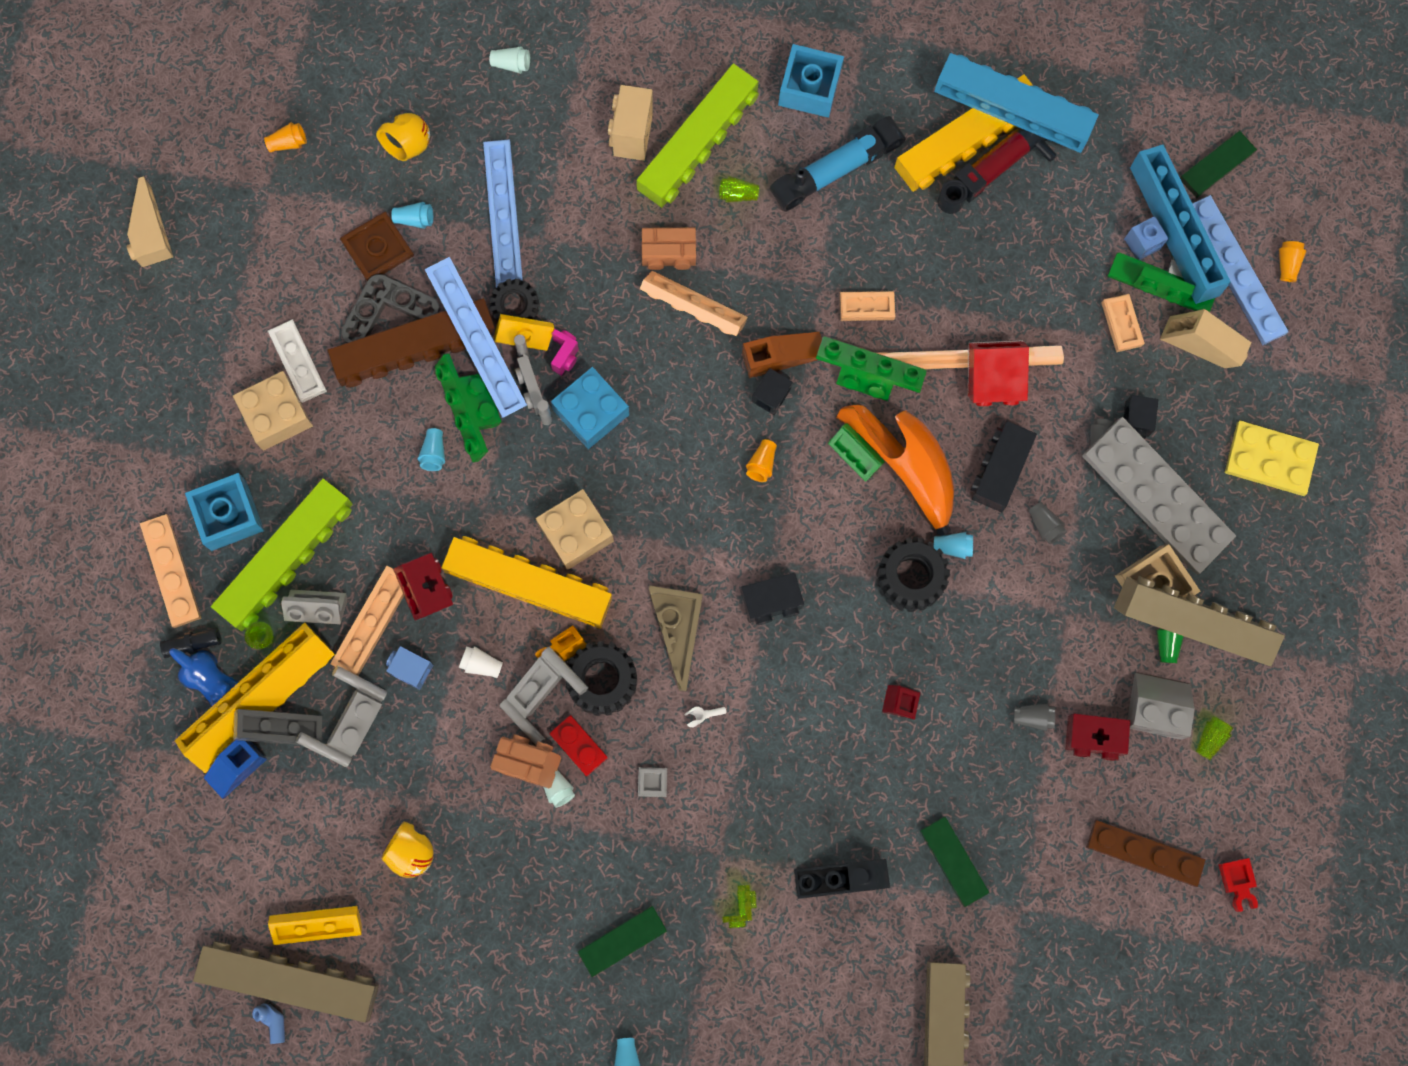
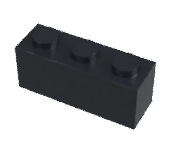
[970,421,1037,513]

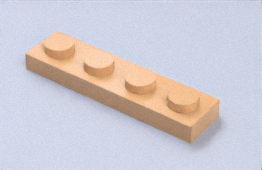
[640,271,748,336]
[140,514,201,628]
[331,566,404,676]

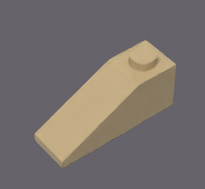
[127,176,173,267]

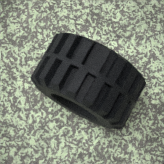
[876,538,950,612]
[565,641,637,716]

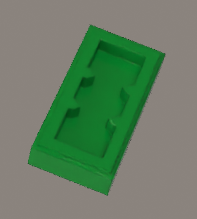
[828,423,885,482]

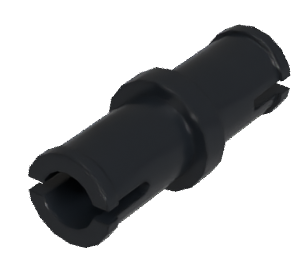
[160,627,222,658]

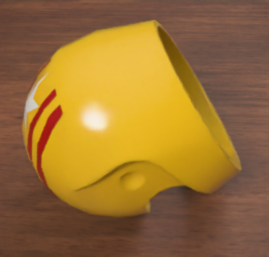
[376,113,430,161]
[381,821,434,878]

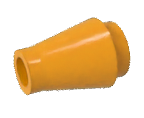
[264,122,307,153]
[1279,241,1306,282]
[746,439,777,482]

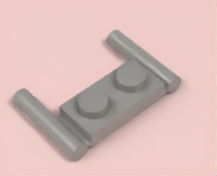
[514,335,552,425]
[499,647,588,745]
[296,665,387,767]

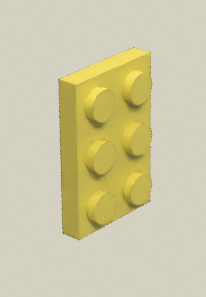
[1225,421,1319,496]

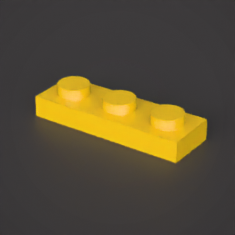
[268,906,362,945]

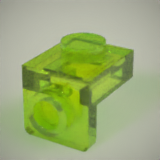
[722,885,757,928]

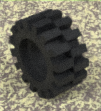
[490,278,540,321]

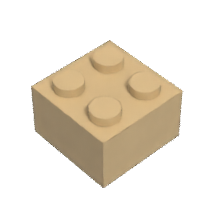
[608,85,653,161]
[233,371,313,451]
[536,489,614,570]
[1115,544,1200,597]

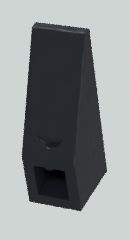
[794,859,890,899]

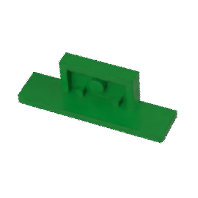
[1107,252,1215,312]
[816,336,927,401]
[435,353,502,463]

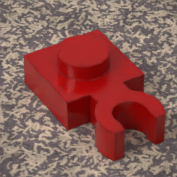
[1218,858,1258,912]

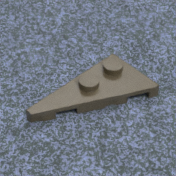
[649,586,703,692]

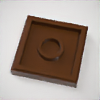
[340,211,414,281]

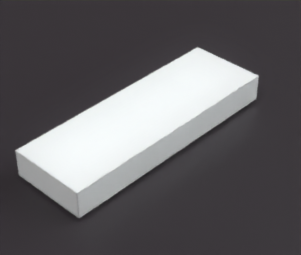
[268,319,327,403]

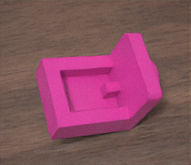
[551,329,579,376]

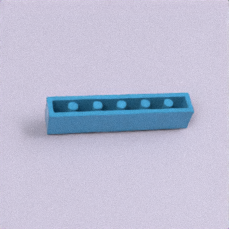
[934,53,1099,153]
[1130,145,1231,304]

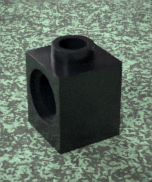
[751,368,793,416]
[1123,395,1159,439]

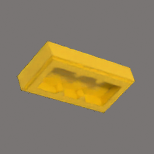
[494,314,554,351]

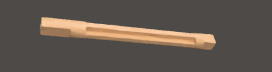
[877,346,1064,369]

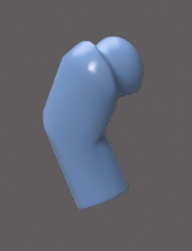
[252,1003,285,1044]

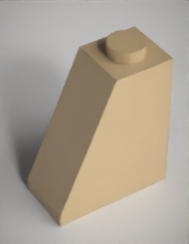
[1160,309,1252,368]

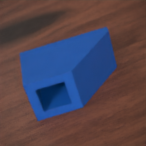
[204,740,267,799]

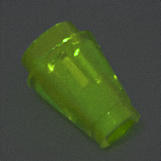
[719,176,759,203]
[245,621,274,650]
[1195,716,1233,761]

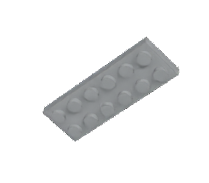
[1082,417,1236,575]

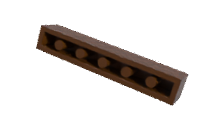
[328,298,495,388]

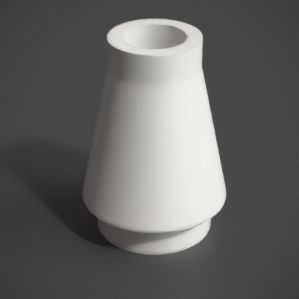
[459,646,503,678]

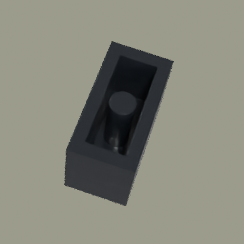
[740,572,804,625]

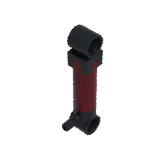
[937,127,1057,214]

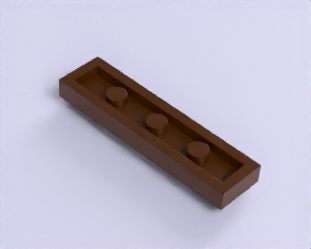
[1086,820,1206,887]

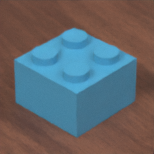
[778,44,844,118]
[551,367,629,449]
[185,473,264,551]

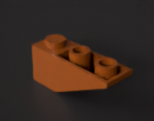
[742,332,822,379]

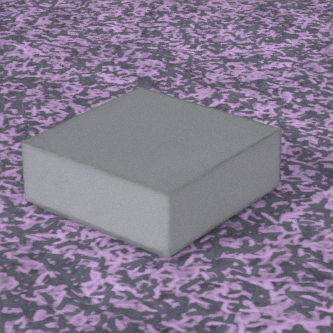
[638,767,667,797]

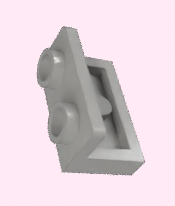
[281,590,347,624]

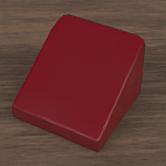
[882,685,920,720]

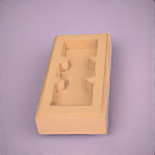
[840,291,895,321]
[1101,294,1145,352]

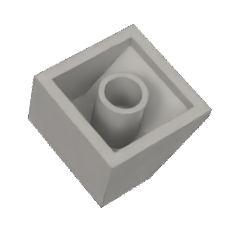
[1127,673,1195,740]

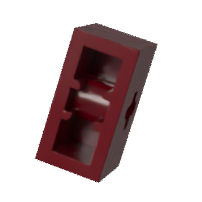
[393,553,453,620]
[1065,714,1130,761]

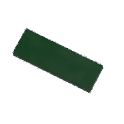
[1180,131,1257,198]
[920,817,989,907]
[578,906,667,977]

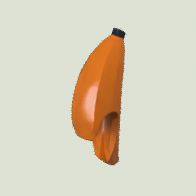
[836,405,954,536]

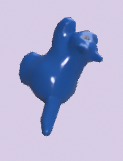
[169,648,238,706]

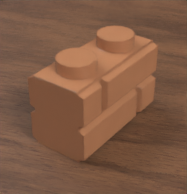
[642,227,696,270]
[490,734,561,789]

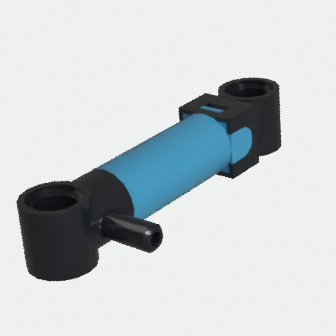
[769,116,906,212]

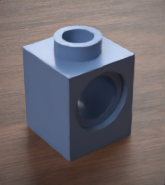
[1124,216,1168,260]
[386,646,434,690]

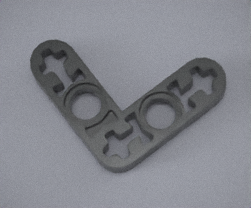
[342,274,440,343]

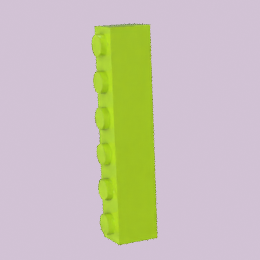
[636,63,759,208]
[211,479,353,631]

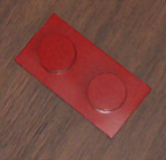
[549,715,608,777]

